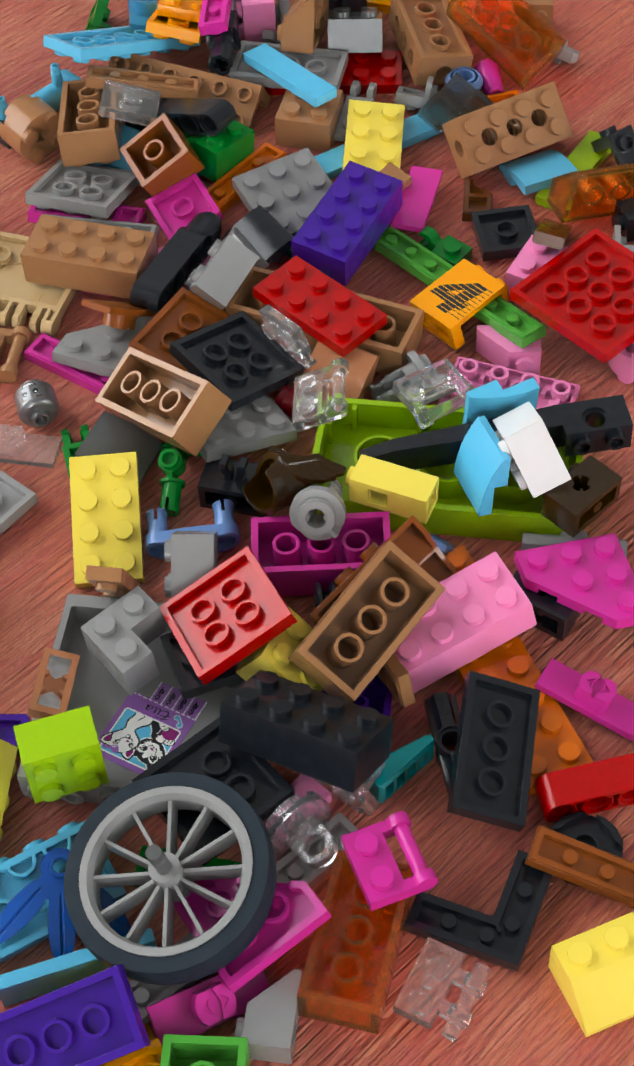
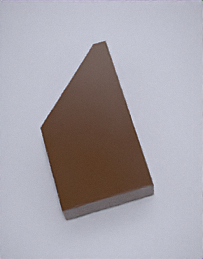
[462,177,493,221]

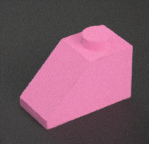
[476,325,542,374]

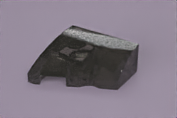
[418,73,494,132]

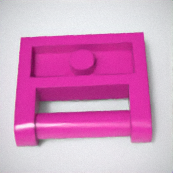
[341,811,438,911]

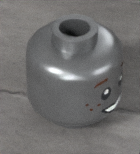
[14,379,59,427]

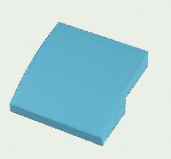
[499,149,578,195]
[463,377,540,424]
[454,415,511,516]

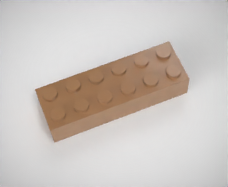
[226,266,424,375]

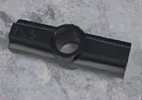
[206,10,241,76]
[424,691,460,797]

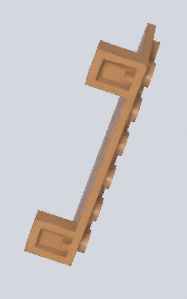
[108,54,271,128]

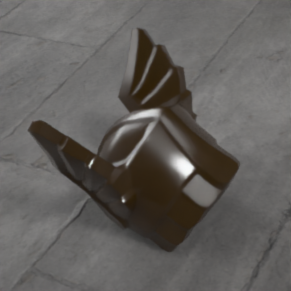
[242,445,346,517]

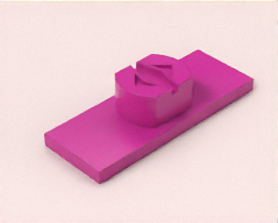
[391,166,443,232]
[534,658,634,742]
[145,971,269,1045]

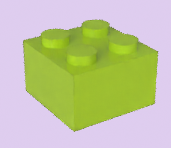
[13,705,110,804]

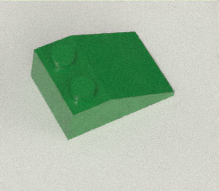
[185,120,255,182]

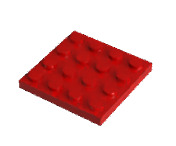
[509,228,634,364]

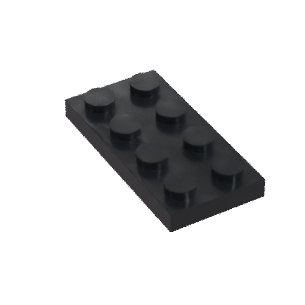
[447,670,540,832]

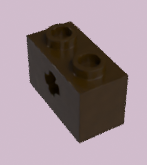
[541,455,622,537]

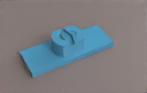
[128,0,157,30]

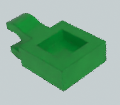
[419,226,473,266]

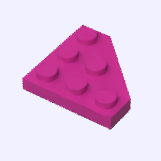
[514,533,634,629]
[174,877,332,993]

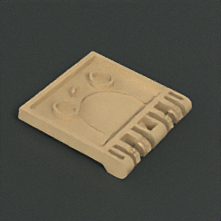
[0,231,77,337]

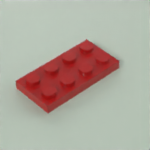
[252,255,387,358]

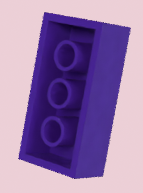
[291,161,403,286]

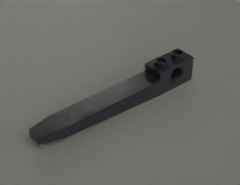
[360,395,633,470]

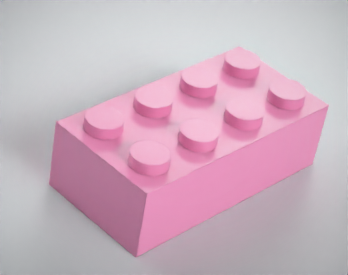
[393,551,537,693]

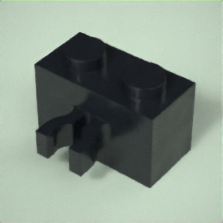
[197,454,265,517]

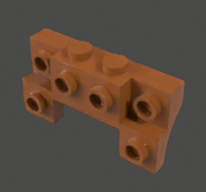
[308,516,458,625]

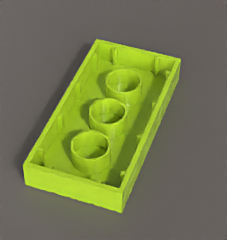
[308,396,583,542]

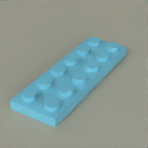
[43,26,201,63]

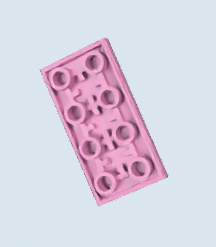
[439,356,580,409]

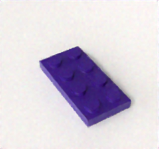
[0,964,151,1066]

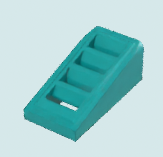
[365,734,434,805]

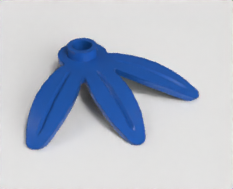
[0,848,131,958]

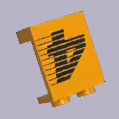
[410,258,510,350]

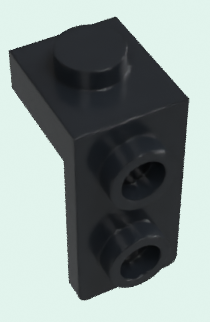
[591,124,634,189]

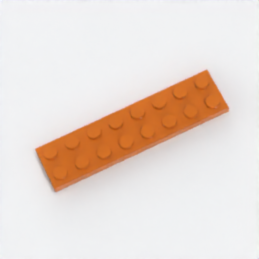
[445,545,594,796]

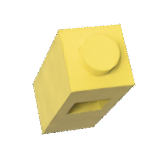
[345,454,439,524]

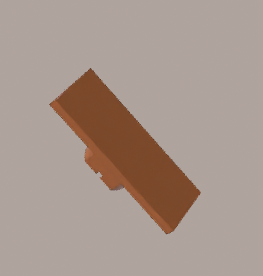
[81,299,157,330]

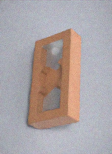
[27,647,80,719]

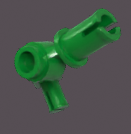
[158,443,202,517]

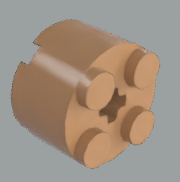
[0,95,59,164]

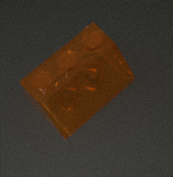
[547,163,634,223]

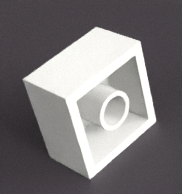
[493,401,572,498]

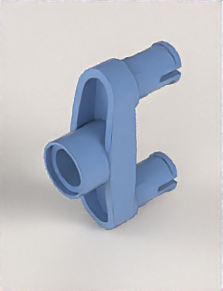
[145,499,240,559]

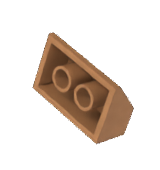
[277,0,330,54]

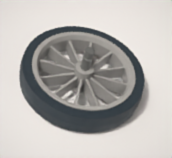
[64,772,277,985]

